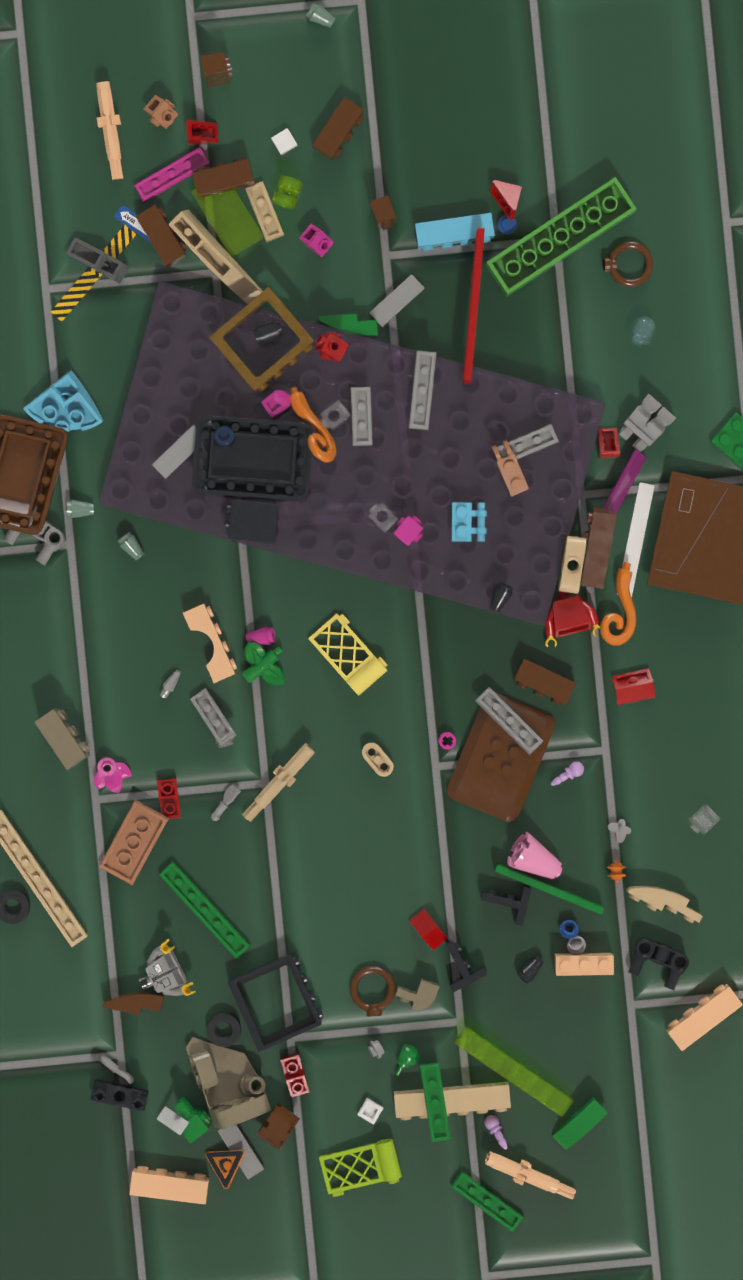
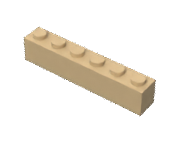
[394,1082,511,1120]

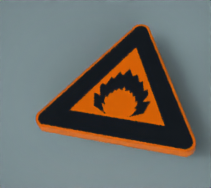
[205,1150,245,1189]

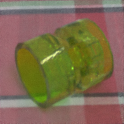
[272,175,303,210]

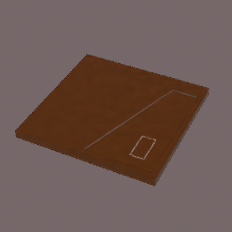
[647,471,743,605]

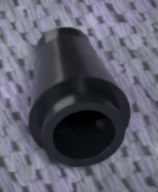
[490,582,513,612]
[516,955,544,984]

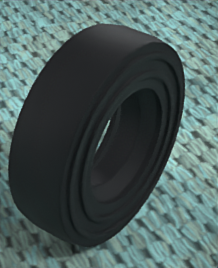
[0,889,30,924]
[207,1012,241,1047]

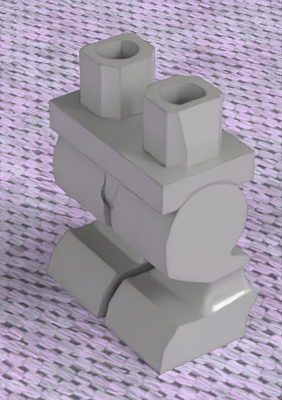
[619,394,676,452]

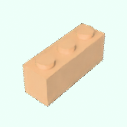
[554,953,614,976]

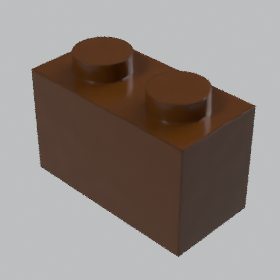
[370,195,396,231]

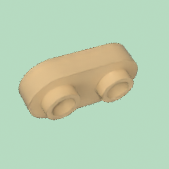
[362,742,393,777]

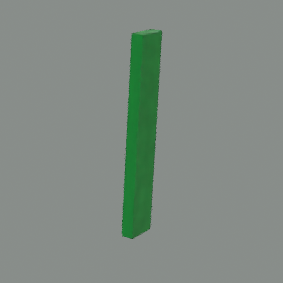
[159,861,251,959]
[494,863,604,915]

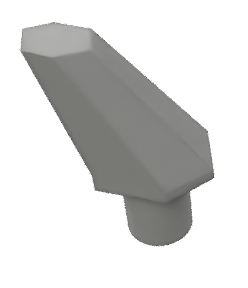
[160,670,181,698]

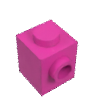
[299,224,334,257]
[393,516,423,546]

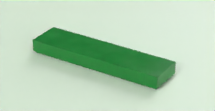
[420,1062,451,1142]
[451,1171,524,1232]

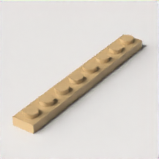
[0,810,88,947]

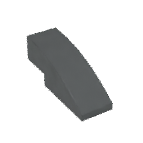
[66,238,129,284]

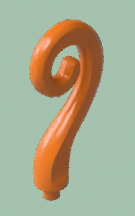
[290,387,337,463]
[600,562,636,646]

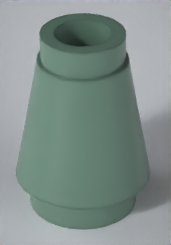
[306,3,335,28]
[66,499,94,518]
[117,532,145,561]

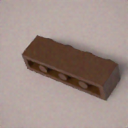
[580,507,617,589]

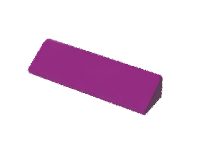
[603,450,646,513]

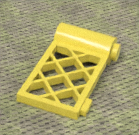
[308,613,388,696]

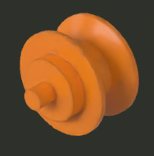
[607,860,626,883]

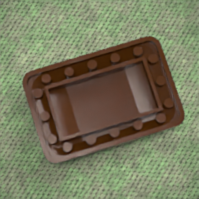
[0,415,68,535]
[447,693,555,822]

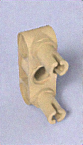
[558,536,586,594]

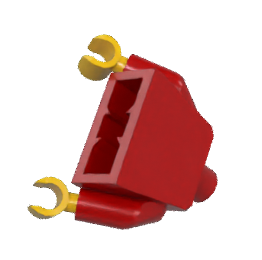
[545,591,600,647]

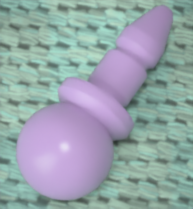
[551,761,584,786]
[484,1115,507,1149]

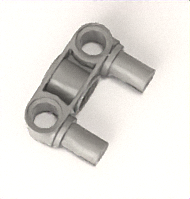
[3,521,65,565]

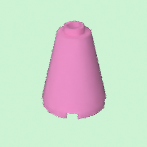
[507,832,562,879]

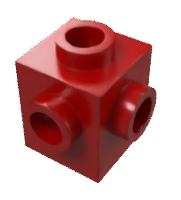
[315,332,349,362]

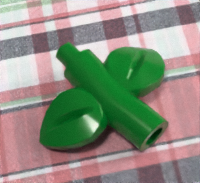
[241,642,285,685]

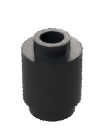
[253,320,283,345]

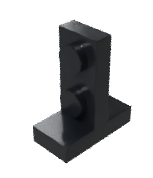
[481,885,532,926]
[445,939,488,993]

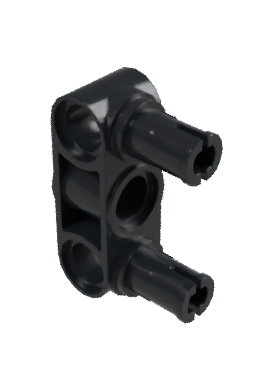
[628,938,689,990]
[91,1079,149,1111]

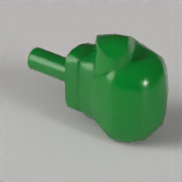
[395,1045,420,1076]

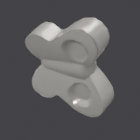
[607,819,631,843]

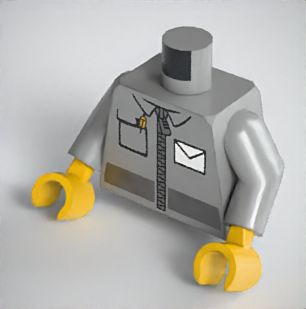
[139,939,196,996]

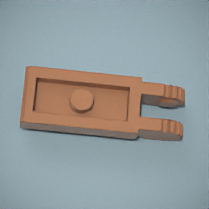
[492,440,529,497]

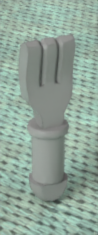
[211,784,241,821]
[100,1055,134,1084]

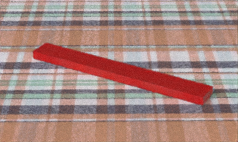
[462,228,485,384]

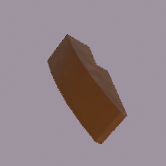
[102,992,165,1015]

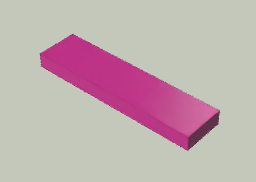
[134,147,210,203]

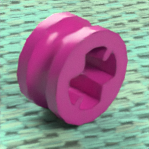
[438,732,456,750]

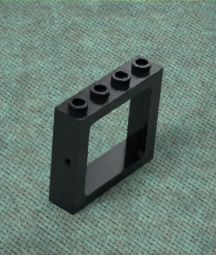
[227,952,324,1052]

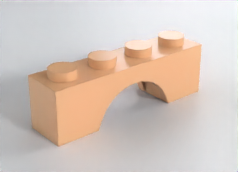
[183,604,237,683]

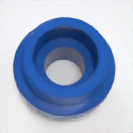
[560,920,579,939]

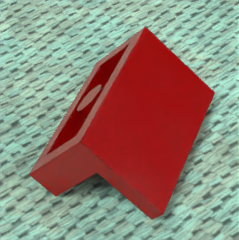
[612,668,655,705]

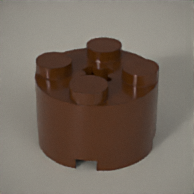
[257,1103,300,1150]

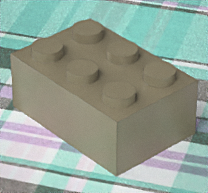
[35,708,90,770]

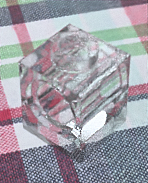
[320,400,351,431]
[368,503,399,533]
[689,804,720,835]

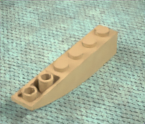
[168,209,263,304]

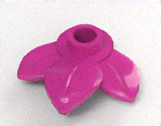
[94,757,132,793]

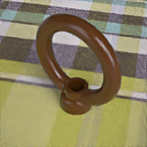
[603,241,653,287]
[350,966,396,1017]

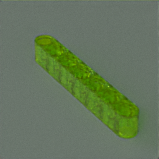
[454,1026,574,1117]

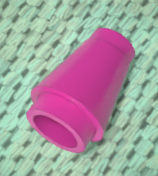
[246,626,275,645]

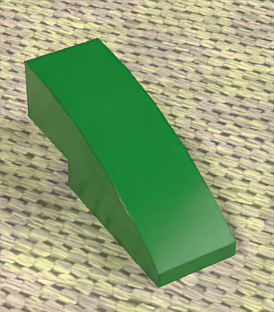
[319,314,378,337]
[552,1097,608,1150]

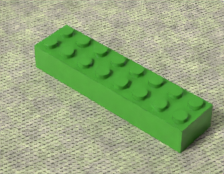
[486,177,637,297]

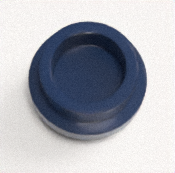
[214,426,234,446]

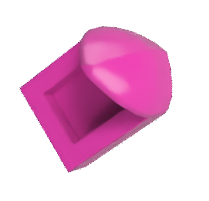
[261,390,291,418]

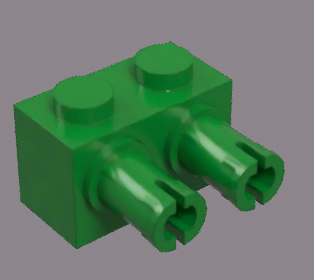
[174,1096,211,1144]

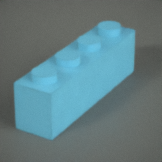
[415,213,495,252]

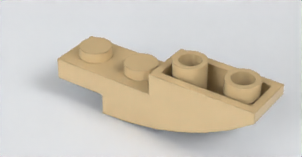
[626,886,703,923]

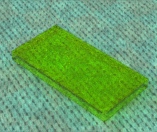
[191,189,264,257]

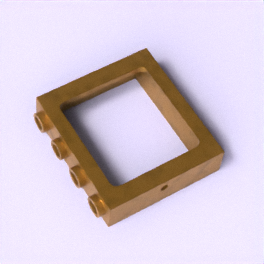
[209,287,314,392]

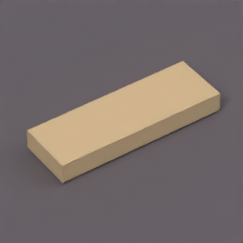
[245,181,284,242]

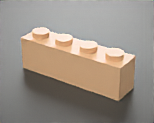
[666,984,743,1051]
[129,1166,210,1205]

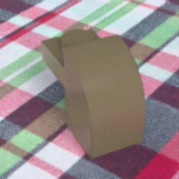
[396,978,440,1010]

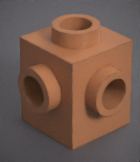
[143,95,178,129]

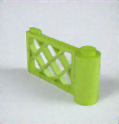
[319,1139,402,1197]

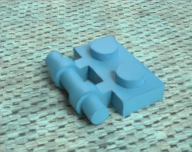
[452,502,487,542]

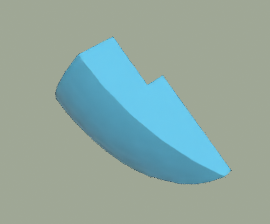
[23,370,104,432]

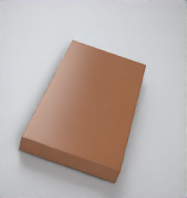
[99,800,169,885]

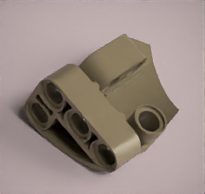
[185,1037,271,1129]

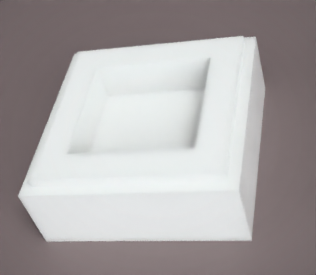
[271,128,298,155]
[357,1098,383,1125]

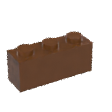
[201,52,233,87]
[312,97,365,161]
[192,157,255,199]
[136,205,187,268]
[514,658,576,706]

